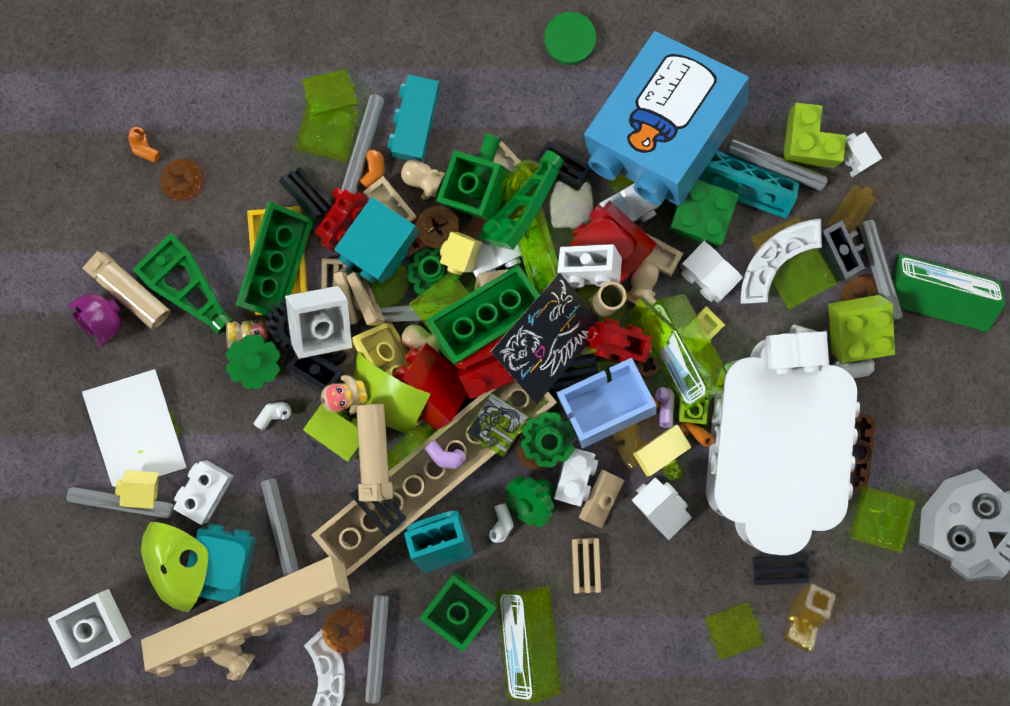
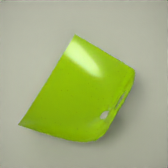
[353,351,430,434]
[141,522,208,612]

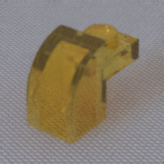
[783,583,836,652]

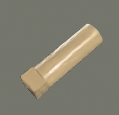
[83,251,171,330]
[589,281,627,320]
[356,404,393,501]

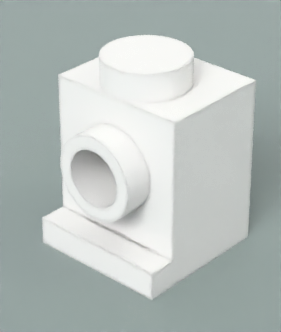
[843,132,882,177]

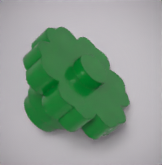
[407,246,461,300]
[226,334,281,389]
[520,411,576,468]
[505,476,554,528]

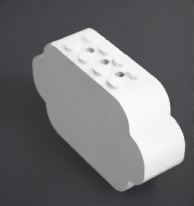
[706,333,860,555]

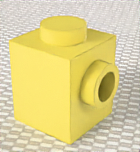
[440,232,483,275]
[115,470,159,509]

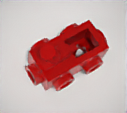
[315,188,370,252]
[587,318,652,363]

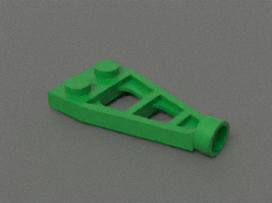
[478,150,564,250]
[132,233,234,335]

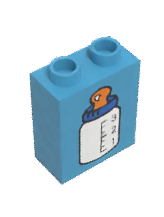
[584,31,749,206]

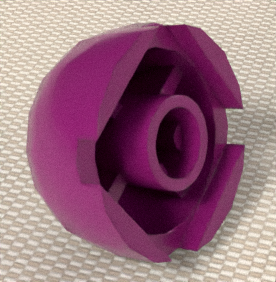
[67,293,121,348]

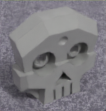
[918,469,1010,581]

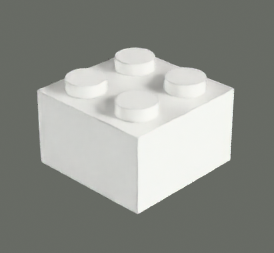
[285,286,352,358]
[48,589,132,668]

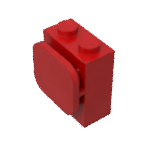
[569,200,657,284]
[456,336,515,399]
[392,343,467,431]

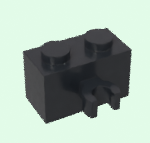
[810,220,865,285]
[286,350,347,394]

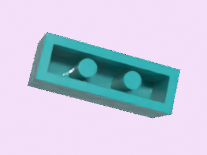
[388,75,440,163]

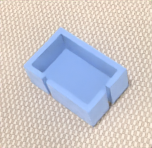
[557,358,656,449]

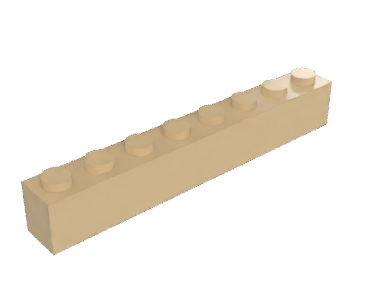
[141,556,351,677]

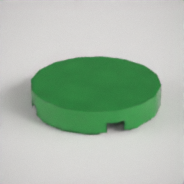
[544,12,596,65]

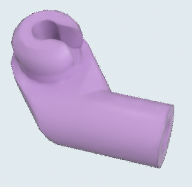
[655,387,675,428]
[424,440,466,469]

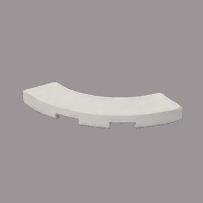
[741,219,822,304]
[304,626,345,706]

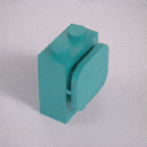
[334,197,420,284]
[404,511,475,573]
[187,523,257,602]

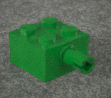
[436,134,512,221]

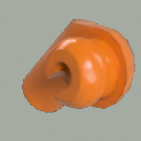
[128,127,161,163]
[359,150,385,189]
[678,422,714,447]

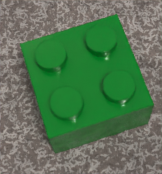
[667,180,739,249]
[419,570,497,652]

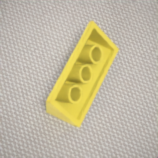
[351,322,425,430]

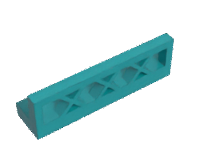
[698,151,799,219]

